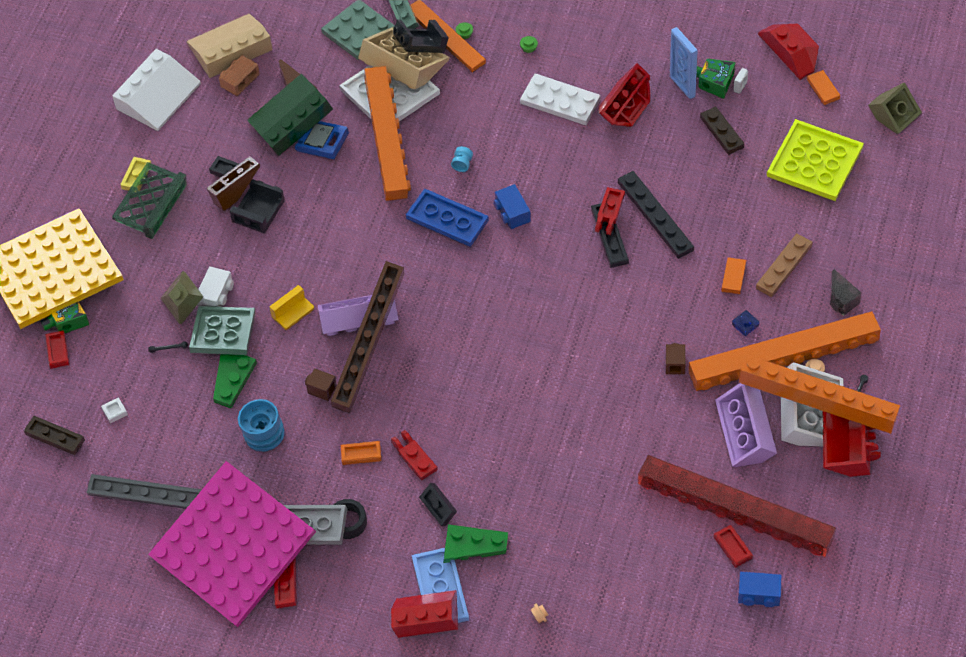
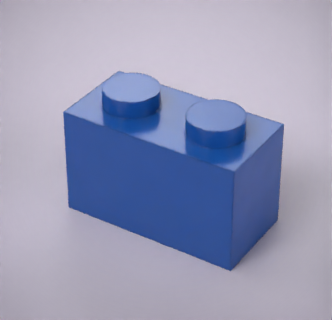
[493,184,531,229]
[738,572,782,607]

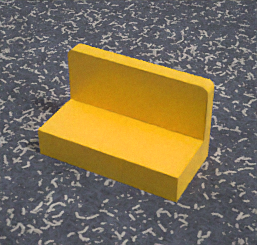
[269,285,314,330]

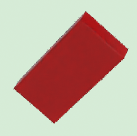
[45,330,69,369]
[714,525,753,568]

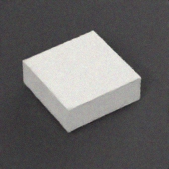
[734,68,748,94]
[101,397,128,424]

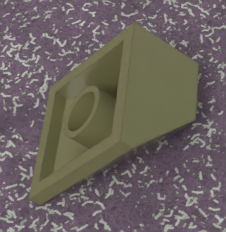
[868,83,922,134]
[160,271,204,324]

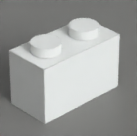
[198,266,234,307]

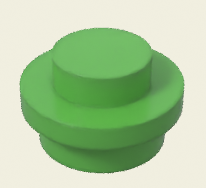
[456,22,473,39]
[520,36,538,53]

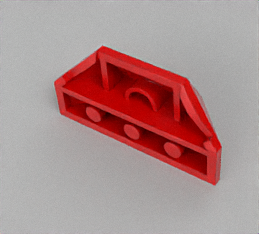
[758,24,819,80]
[599,63,650,127]

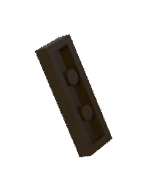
[700,106,744,155]
[24,416,85,455]

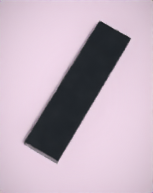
[591,203,629,268]

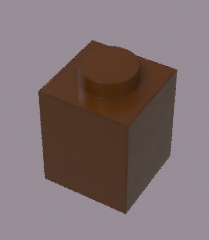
[666,343,686,374]
[305,368,337,401]

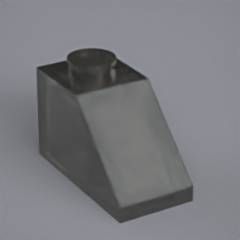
[830,269,862,316]

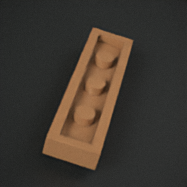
[756,233,813,297]

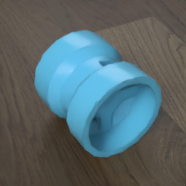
[451,146,473,172]

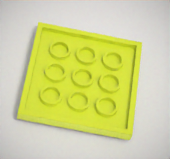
[767,119,864,201]

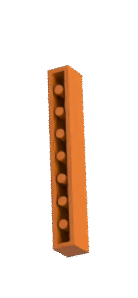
[364,66,411,201]
[739,355,900,434]

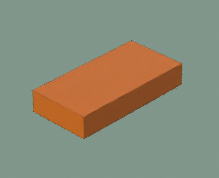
[807,70,840,105]
[721,257,746,294]
[341,441,382,465]

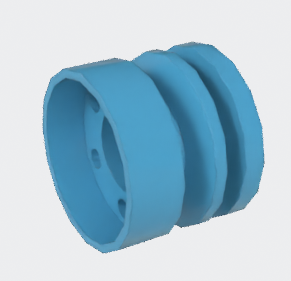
[238,399,285,452]

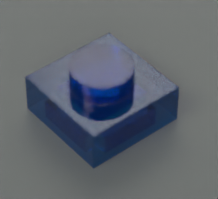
[732,310,760,336]

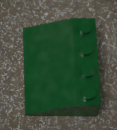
[247,73,333,156]

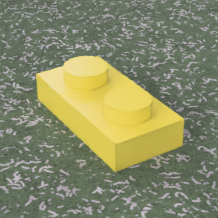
[120,157,152,193]

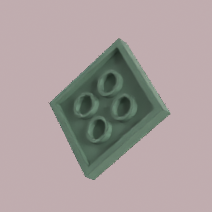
[321,0,395,60]
[189,306,256,355]

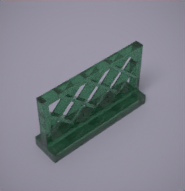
[112,162,187,239]

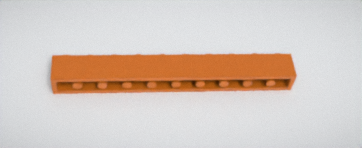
[689,311,881,391]

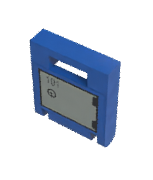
[295,121,349,160]

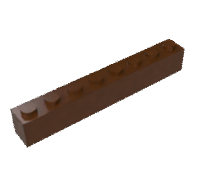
[331,261,404,413]

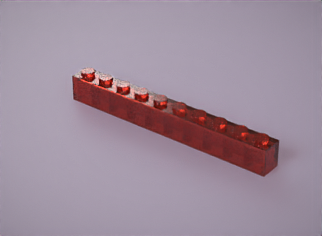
[638,455,836,557]

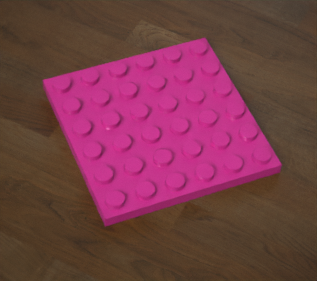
[148,461,316,627]

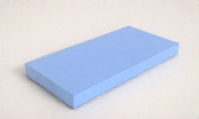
[670,27,698,99]
[412,548,469,623]

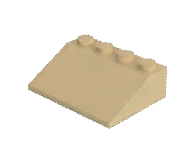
[187,14,272,78]
[358,27,450,89]

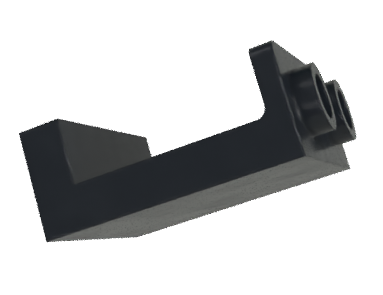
[393,19,449,53]
[230,179,285,234]

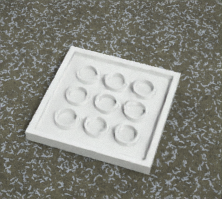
[339,65,440,121]

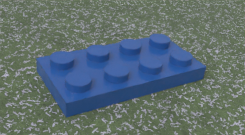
[406,188,489,247]

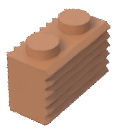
[219,55,260,96]

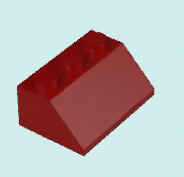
[391,590,458,638]

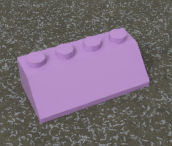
[318,295,398,336]
[715,383,777,467]

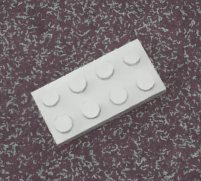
[520,74,600,125]

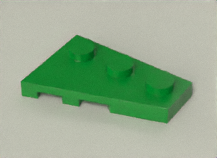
[213,354,257,408]
[443,524,508,563]

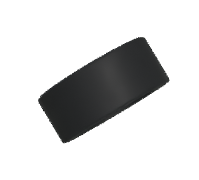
[334,499,367,539]

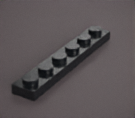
[618,171,694,259]

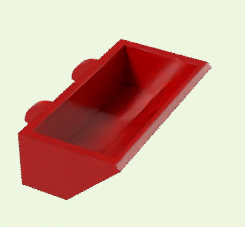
[823,411,881,477]

